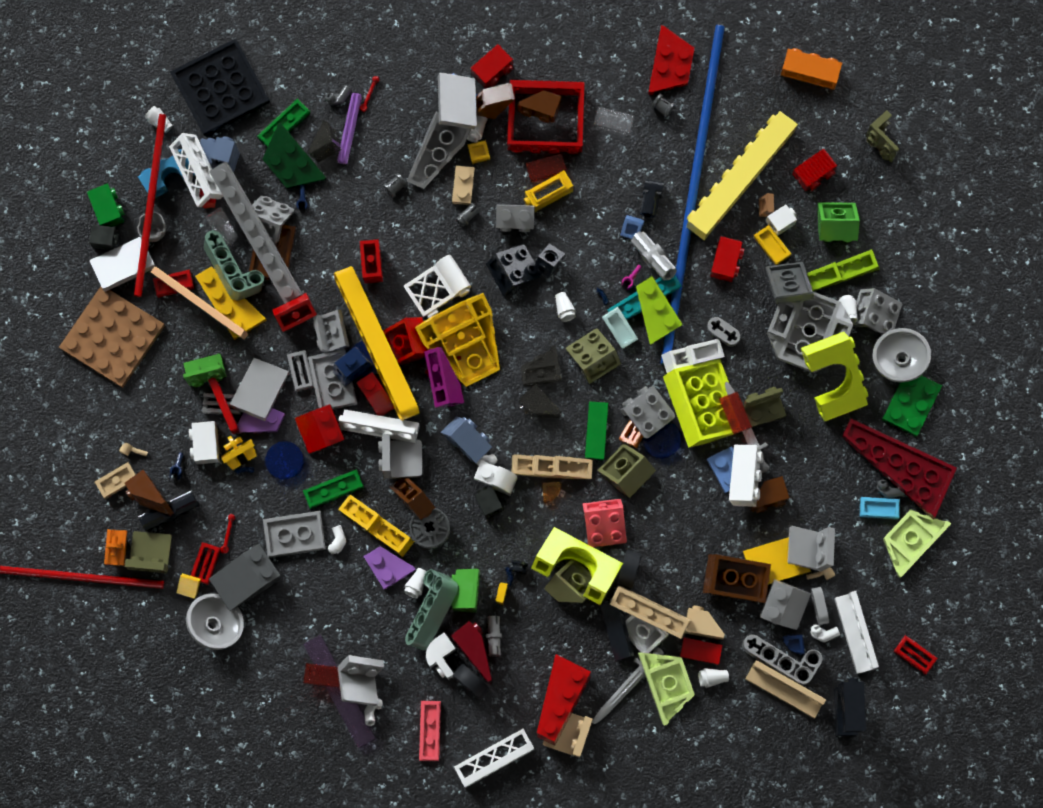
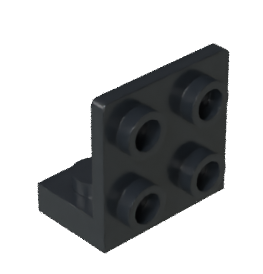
[486,244,542,296]

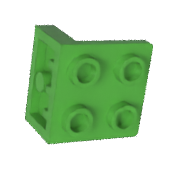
[183,354,227,387]

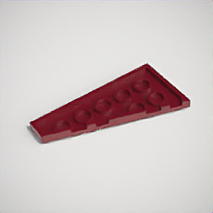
[842,419,957,520]

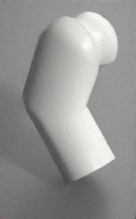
[328,525,346,554]
[364,699,382,726]

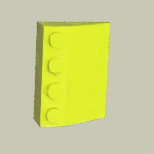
[663,359,742,448]

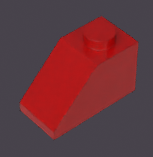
[357,372,394,416]

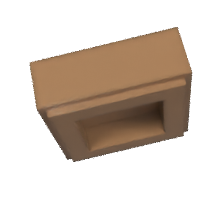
[759,193,774,217]

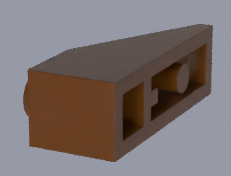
[124,470,173,515]
[390,477,436,520]

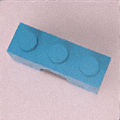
[138,149,195,198]

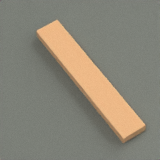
[151,267,248,340]

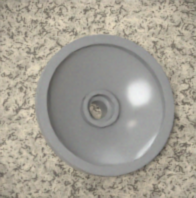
[873,328,931,382]
[186,594,244,650]

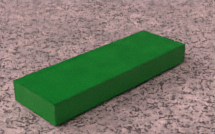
[257,99,311,148]
[585,401,608,460]
[303,469,364,509]

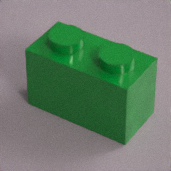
[87,183,125,227]

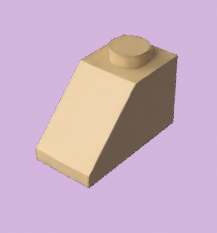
[685,606,724,640]

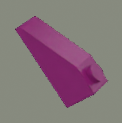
[425,347,464,408]

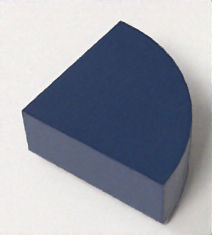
[782,635,805,655]

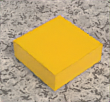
[468,140,490,164]
[177,573,201,599]
[496,583,508,605]

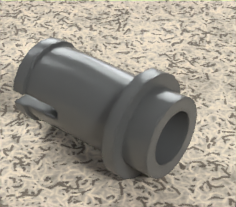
[456,203,480,227]

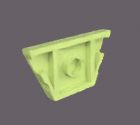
[883,510,951,578]
[638,652,695,726]

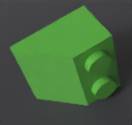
[818,202,860,242]
[451,569,480,613]

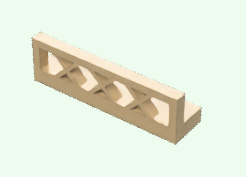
[610,586,692,639]
[745,660,826,718]

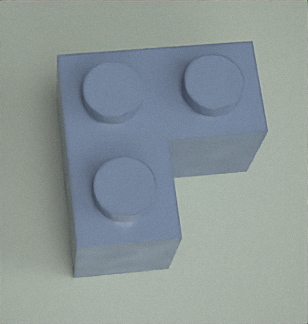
[200,137,240,173]
[441,416,492,463]

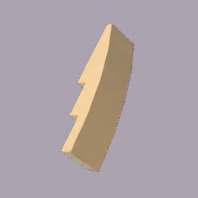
[511,454,593,479]

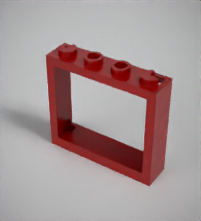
[507,80,584,154]

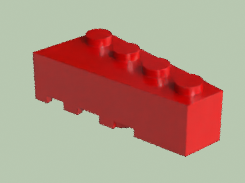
[537,654,591,746]

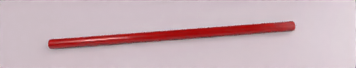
[134,114,166,297]
[0,566,164,589]

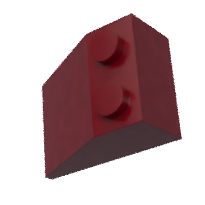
[451,621,493,685]

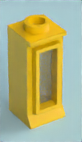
[523,170,573,212]

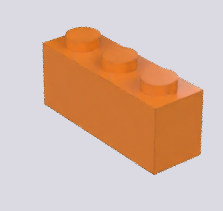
[781,48,842,90]

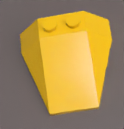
[415,293,500,387]

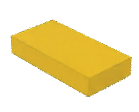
[753,225,792,265]

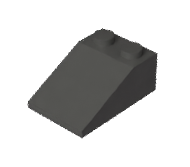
[209,544,280,611]

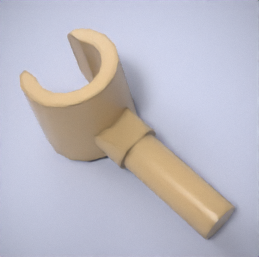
[119,443,148,456]
[806,568,835,580]

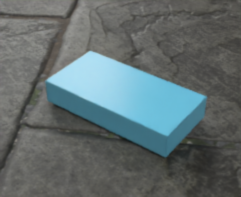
[860,497,900,519]

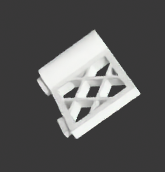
[404,255,471,318]

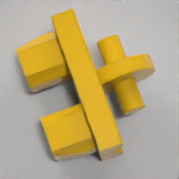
[221,436,257,470]

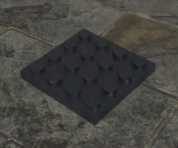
[170,38,270,136]

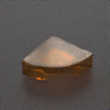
[542,482,562,503]

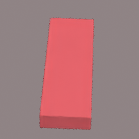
[419,701,441,761]

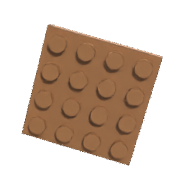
[59,286,165,388]

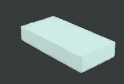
[602,307,638,349]

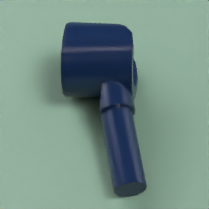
[296,185,308,210]
[169,452,184,480]

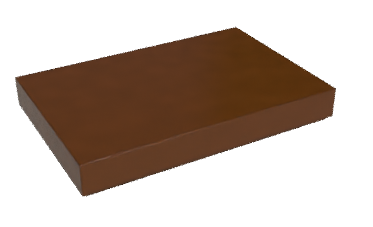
[249,225,296,280]

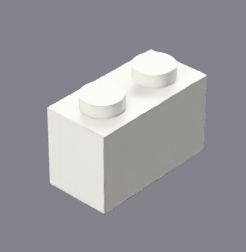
[189,421,220,464]

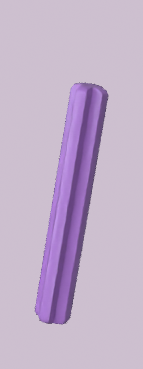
[337,93,362,164]

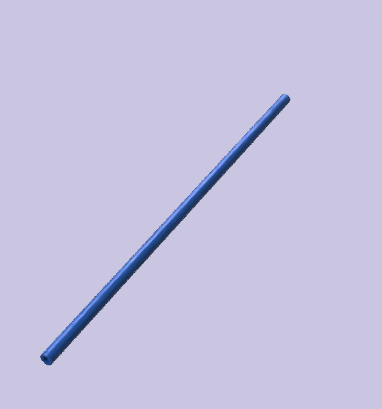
[660,25,725,365]

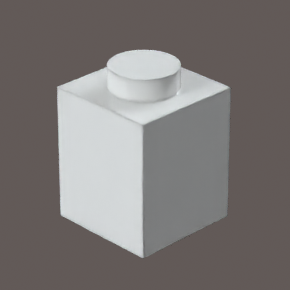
[766,205,797,236]

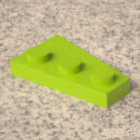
[636,276,683,345]

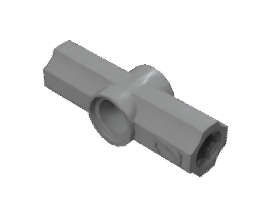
[631,232,677,280]

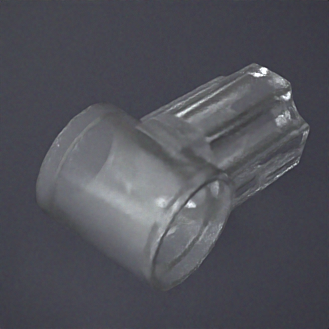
[205,206,239,245]

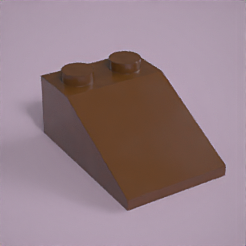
[703,554,771,603]

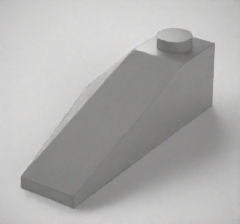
[407,111,471,189]

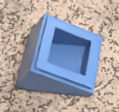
[620,215,644,239]

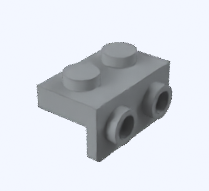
[496,204,535,232]
[313,310,349,353]

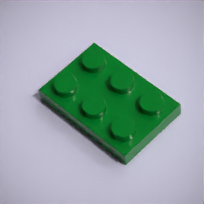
[882,375,942,437]

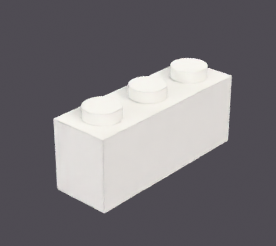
[729,445,763,507]

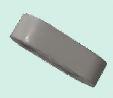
[707,317,740,347]
[811,587,829,625]

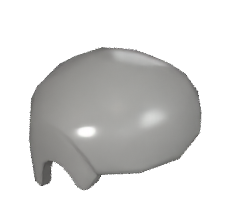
[137,212,166,242]

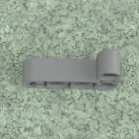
[742,635,822,686]

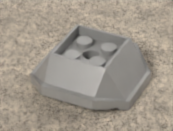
[767,292,853,373]

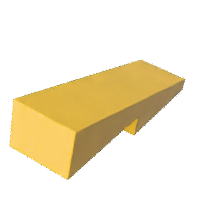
[338,495,414,557]

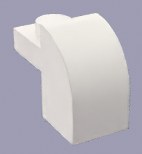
[474,460,517,496]
[426,633,456,680]

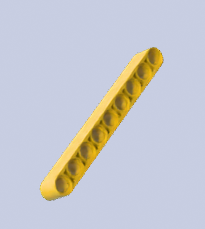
[334,266,419,421]

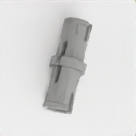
[486,616,502,657]

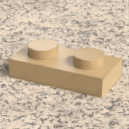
[452,166,475,205]
[95,462,136,499]

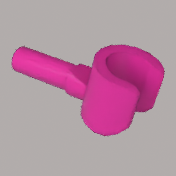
[622,265,642,290]

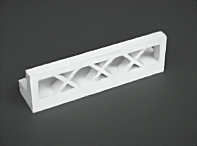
[169,133,223,207]
[339,409,420,443]
[834,591,879,674]
[454,729,535,788]

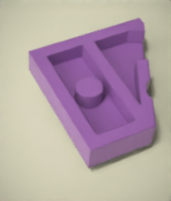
[237,408,285,434]
[364,546,416,590]

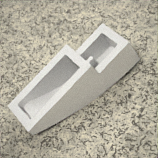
[661,339,725,373]

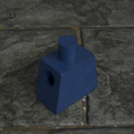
[333,347,373,387]

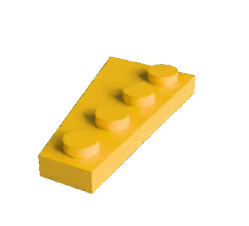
[195,266,267,340]

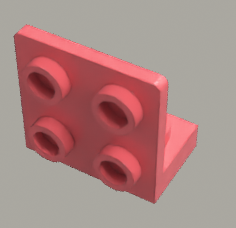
[583,499,627,547]

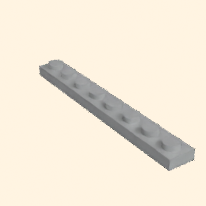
[209,162,302,303]

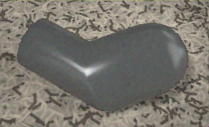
[325,85,352,106]
[876,479,905,499]

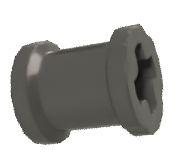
[651,94,676,118]
[383,173,408,198]

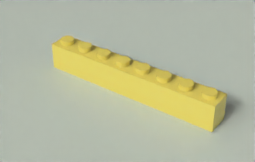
[686,111,798,240]

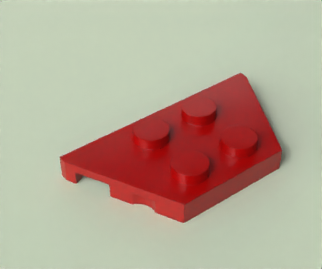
[648,25,694,95]

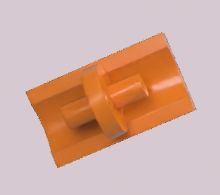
[104,529,128,566]

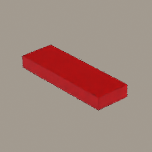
[208,377,240,435]

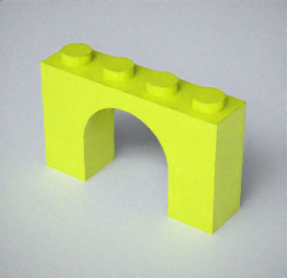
[801,332,868,421]
[531,527,623,605]

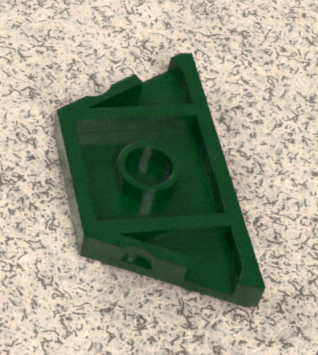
[263,122,327,189]

